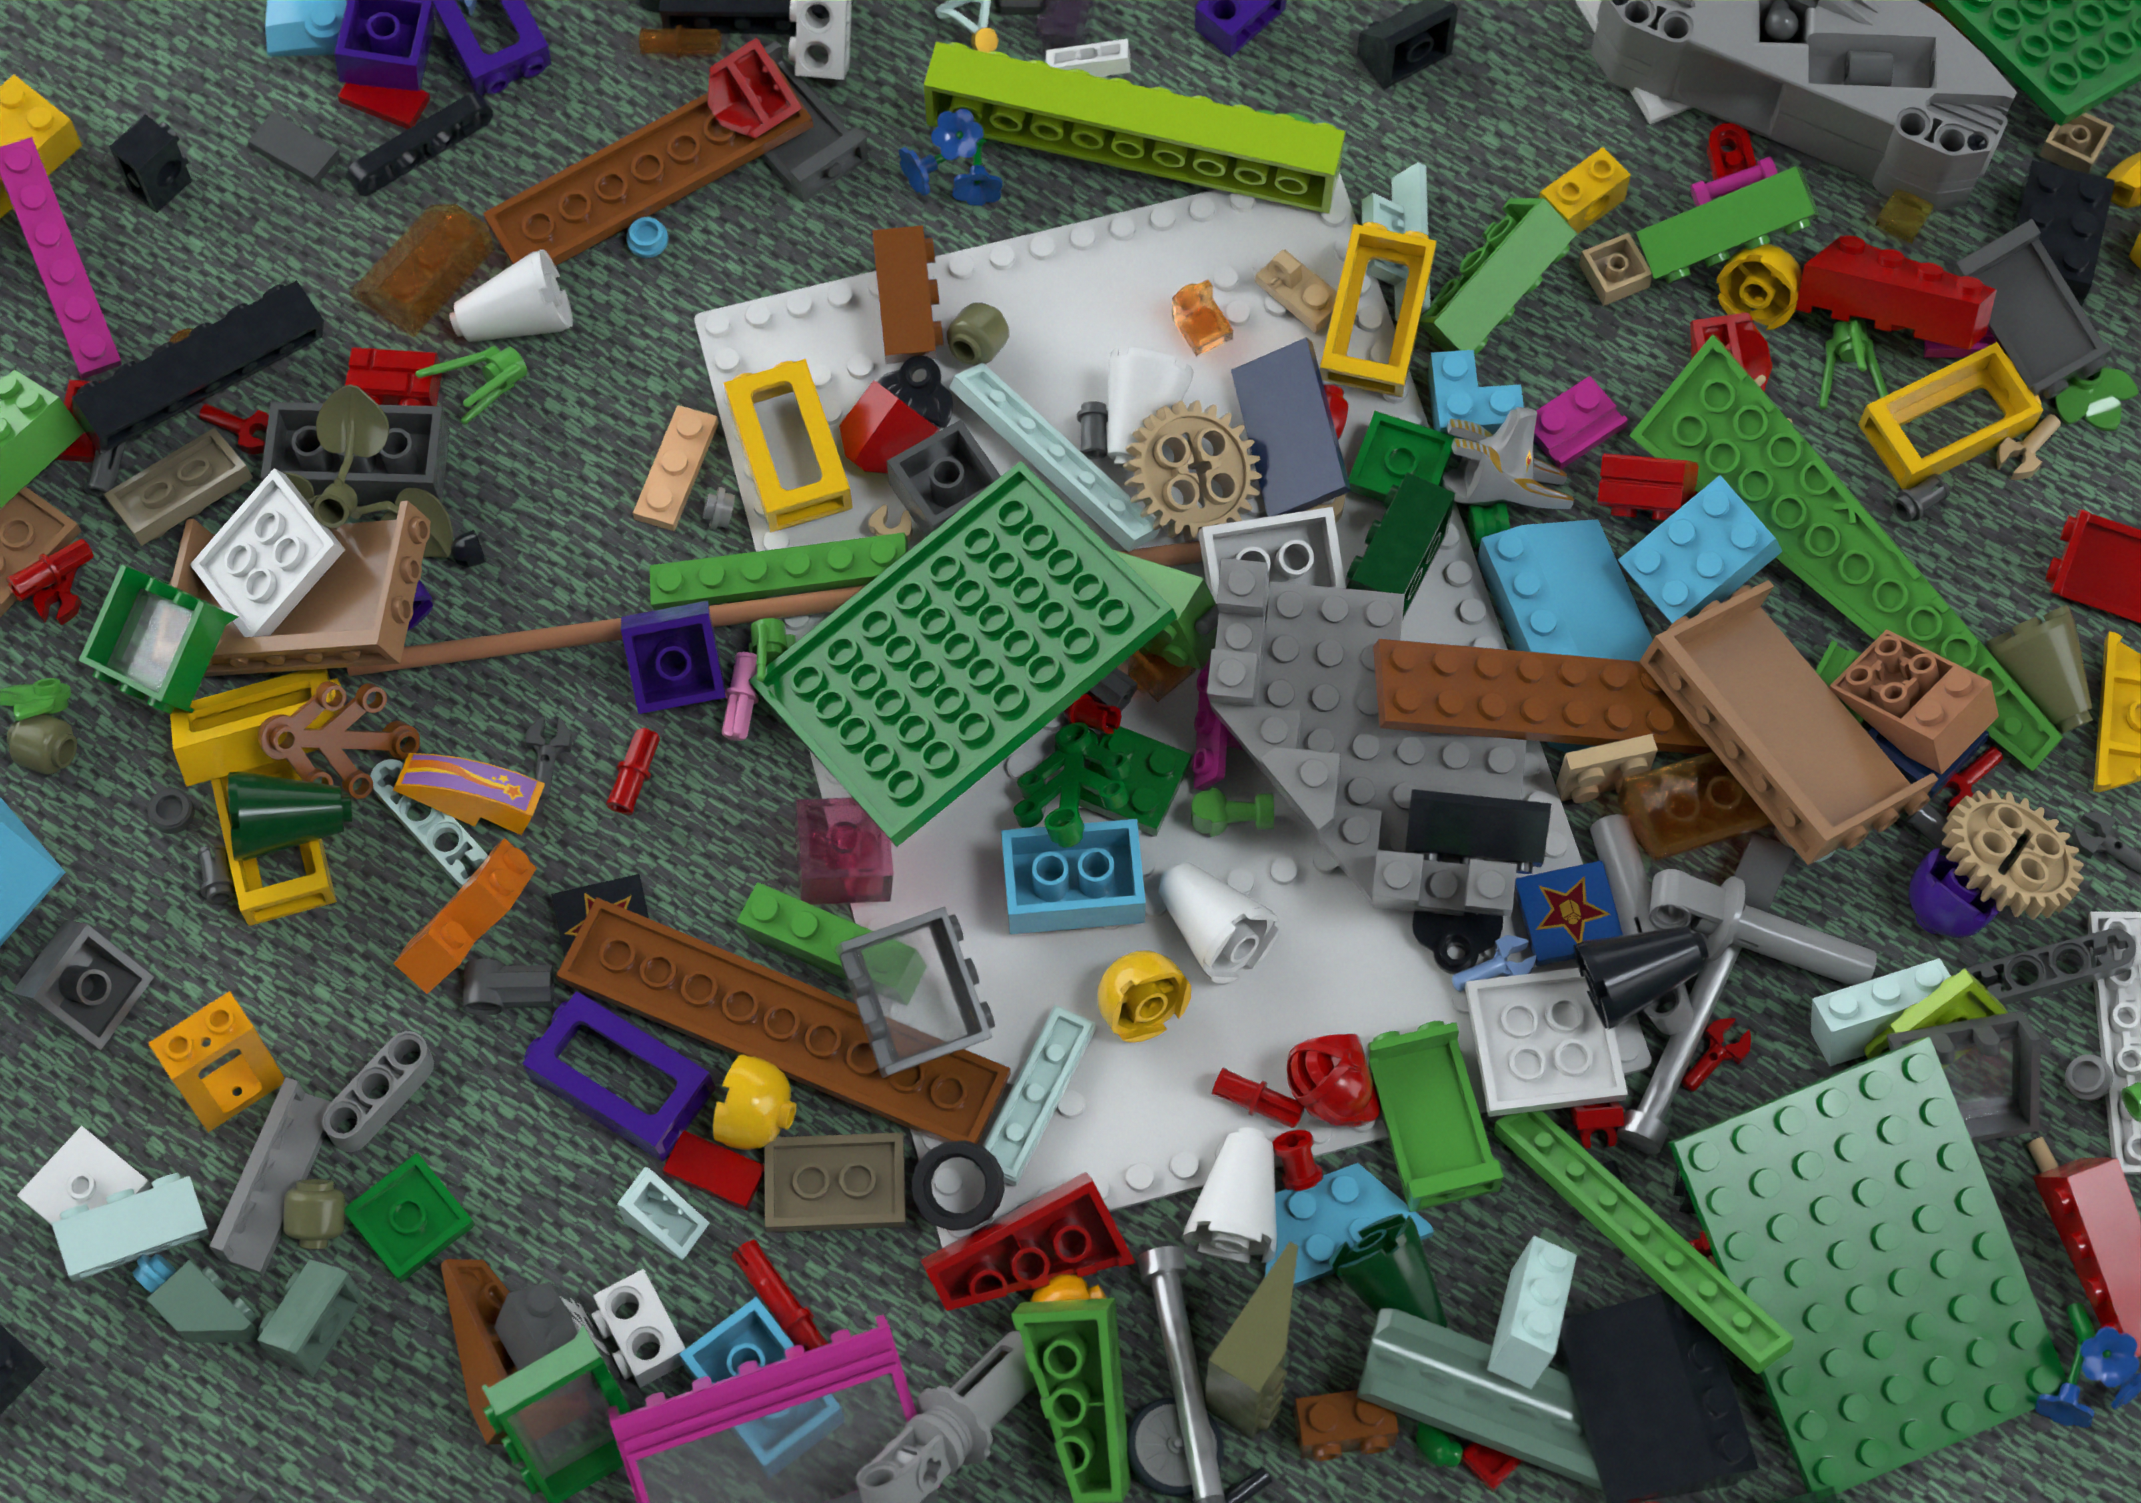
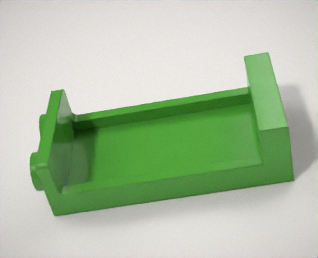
[1365,1021,1504,1212]

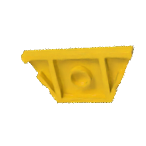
[2093,631,2141,792]

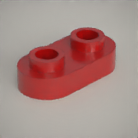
[1707,123,1757,197]

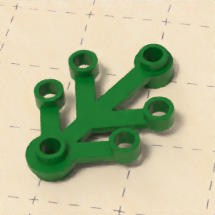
[1013,722,1132,848]

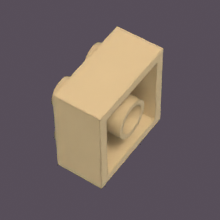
[2040,112,2114,174]
[1579,233,1653,306]

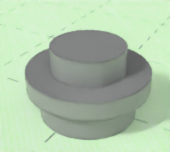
[703,487,735,530]
[2065,1054,2113,1101]

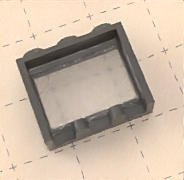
[835,906,995,1078]
[1887,1010,2041,1144]

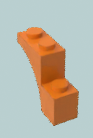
[393,838,537,994]

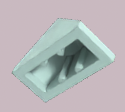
[617,1167,709,1260]

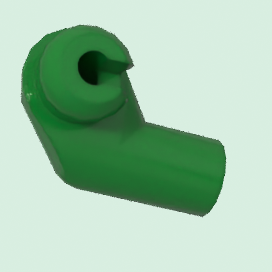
[1416,1421,1463,1468]

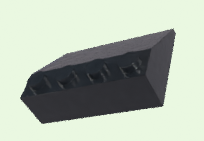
[1558,1291,1759,1503]

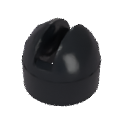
[451,530,486,567]

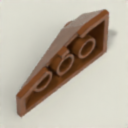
[441,1259,591,1445]

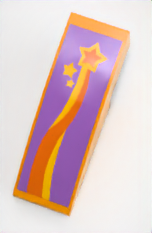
[393,753,545,835]

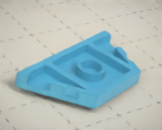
[1265,1163,1434,1288]

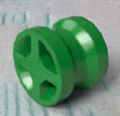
[1468,502,1510,549]

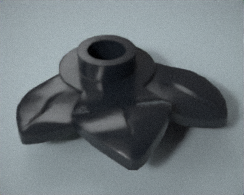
[877,355,953,429]
[1412,911,1503,975]

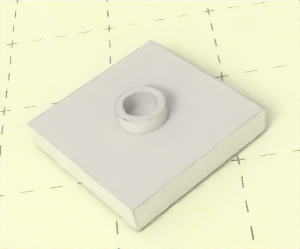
[17,1126,152,1226]

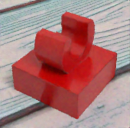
[1570,1101,1624,1149]

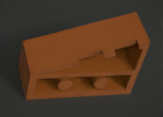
[872,225,944,364]

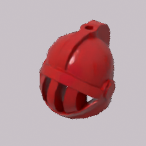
[1286,1034,1380,1128]

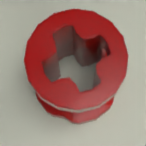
[1272,1129,1324,1191]

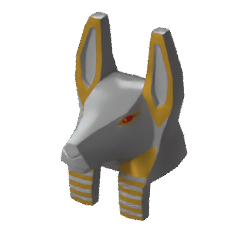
[1440,407,1574,509]

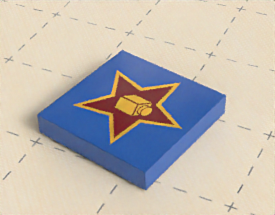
[1515,861,1623,967]

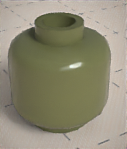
[946,302,1010,366]
[7,713,77,774]
[283,1179,345,1249]

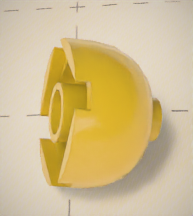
[1716,244,1802,330]
[1098,950,1191,1043]
[713,1054,797,1150]

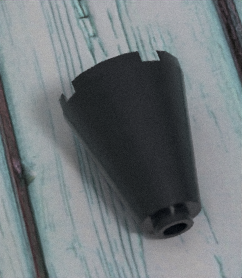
[1573,926,1709,1030]

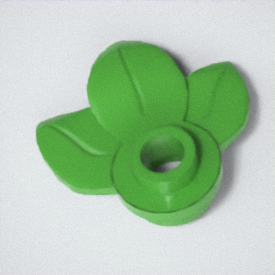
[2055,368,2139,431]
[0,678,71,721]

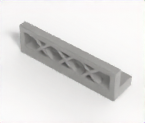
[209,1077,331,1276]

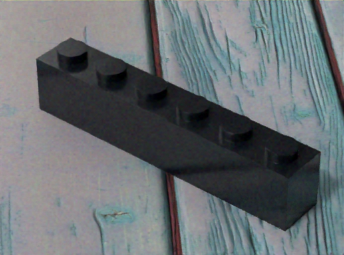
[72,280,324,455]

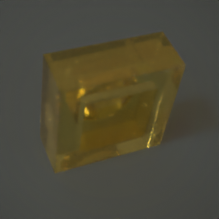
[1875,188,1934,244]

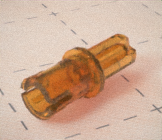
[639,25,722,58]

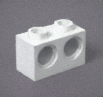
[789,0,852,80]
[591,1269,686,1388]

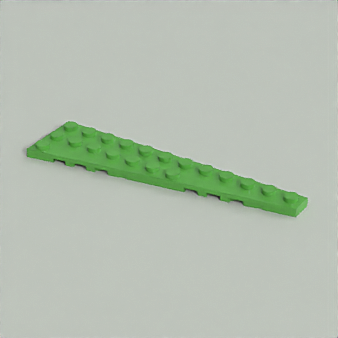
[1629,334,2064,771]

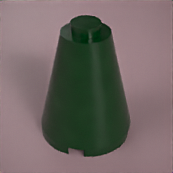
[228,771,353,861]
[1329,1214,1448,1328]

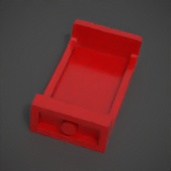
[2044,509,2141,623]

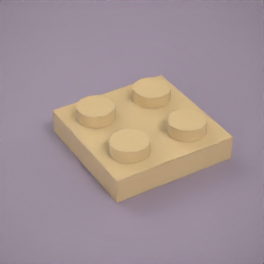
[1555,734,1657,803]

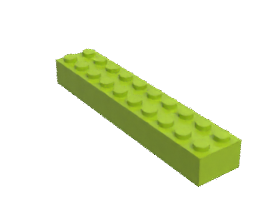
[923,42,1346,214]

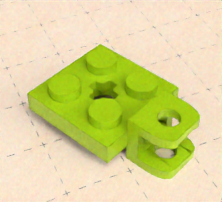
[1863,968,2008,1068]

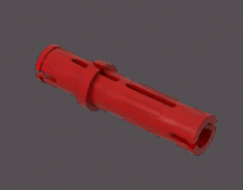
[731,1239,829,1352]

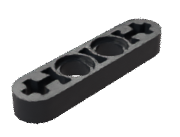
[346,93,493,196]

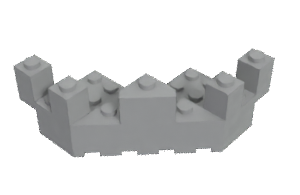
[1207,558,1527,917]

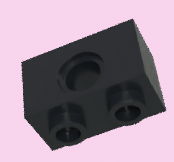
[109,114,192,213]

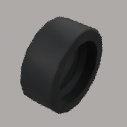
[912,1140,1005,1231]

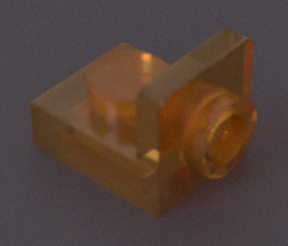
[1171,280,1233,356]
[1128,650,1196,702]

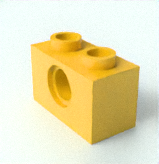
[1539,147,1631,234]

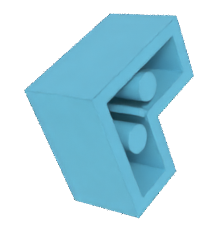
[1427,350,1524,440]

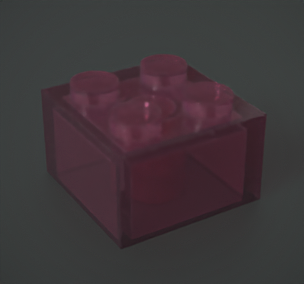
[795,797,893,905]

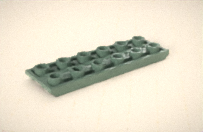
[1356,1309,1603,1491]

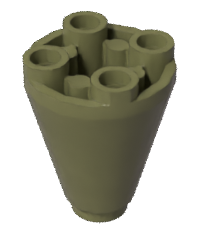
[1985,605,2093,734]

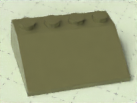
[1205,1241,1298,1440]

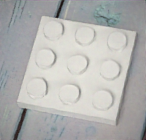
[190,468,345,637]
[1465,968,1628,1117]

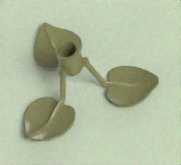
[284,385,453,558]

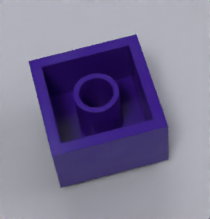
[334,0,435,91]
[621,601,726,714]

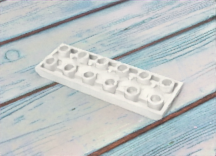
[2087,912,2141,1175]

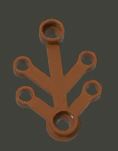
[258,681,420,799]

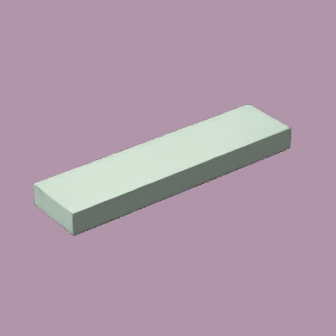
[974,1005,1096,1187]

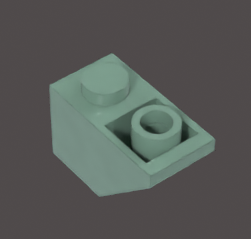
[147,1260,260,1343]

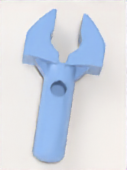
[1452,935,1536,991]

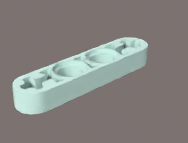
[370,759,488,889]

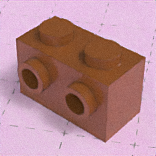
[1293,1390,1399,1461]

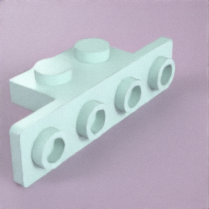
[1362,162,1430,321]

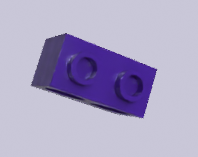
[1195,0,1286,58]

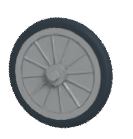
[1127,1397,1224,1497]

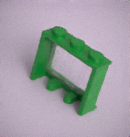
[79,564,239,714]
[482,1325,632,1503]

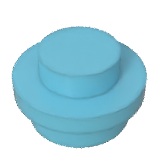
[626,217,668,258]
[132,1254,177,1293]

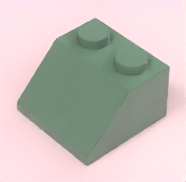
[257,1259,365,1378]

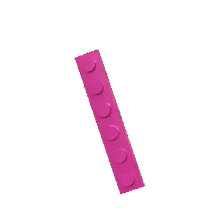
[0,137,122,380]

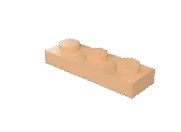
[633,405,719,531]

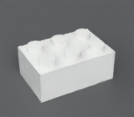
[1198,507,1346,611]

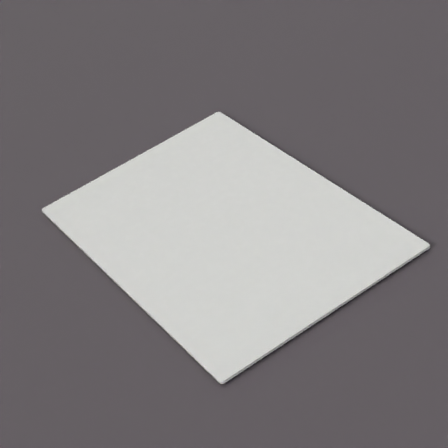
[695,173,1652,1248]

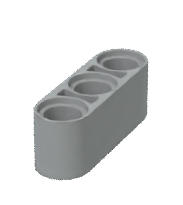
[322,1031,434,1152]

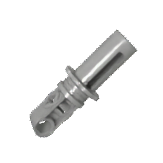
[856,1331,1037,1503]

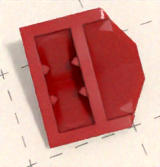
[708,37,802,139]
[1690,312,1772,392]
[839,380,940,474]

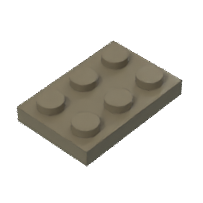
[104,427,253,546]
[764,1132,906,1233]

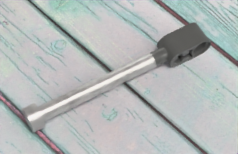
[1617,832,1796,1154]
[1137,1246,1225,1503]

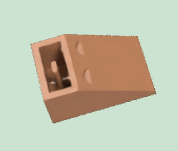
[1829,629,1999,775]

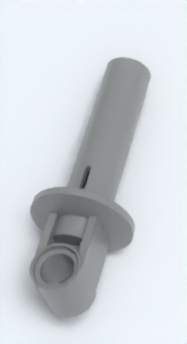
[1590,814,1693,1035]
[1649,869,1877,986]

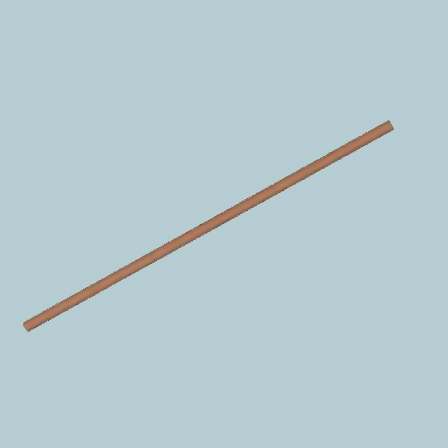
[347,541,1203,676]

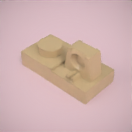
[1255,249,1337,333]

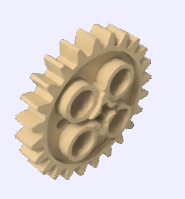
[1123,400,1262,542]
[1942,789,2084,920]

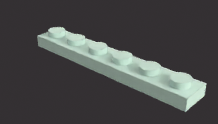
[949,362,1160,552]

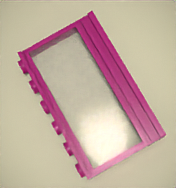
[607,1314,940,1503]

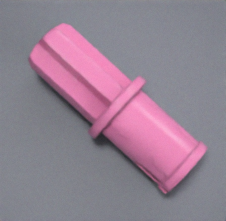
[722,652,759,741]

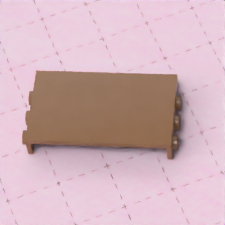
[153,500,431,677]
[1639,580,1939,865]

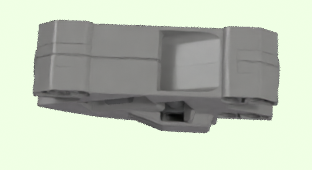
[1590,0,2017,211]

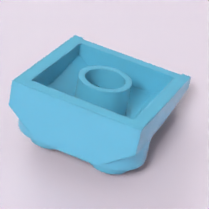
[265,0,347,56]

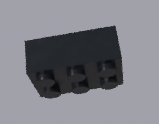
[2012,160,2115,307]

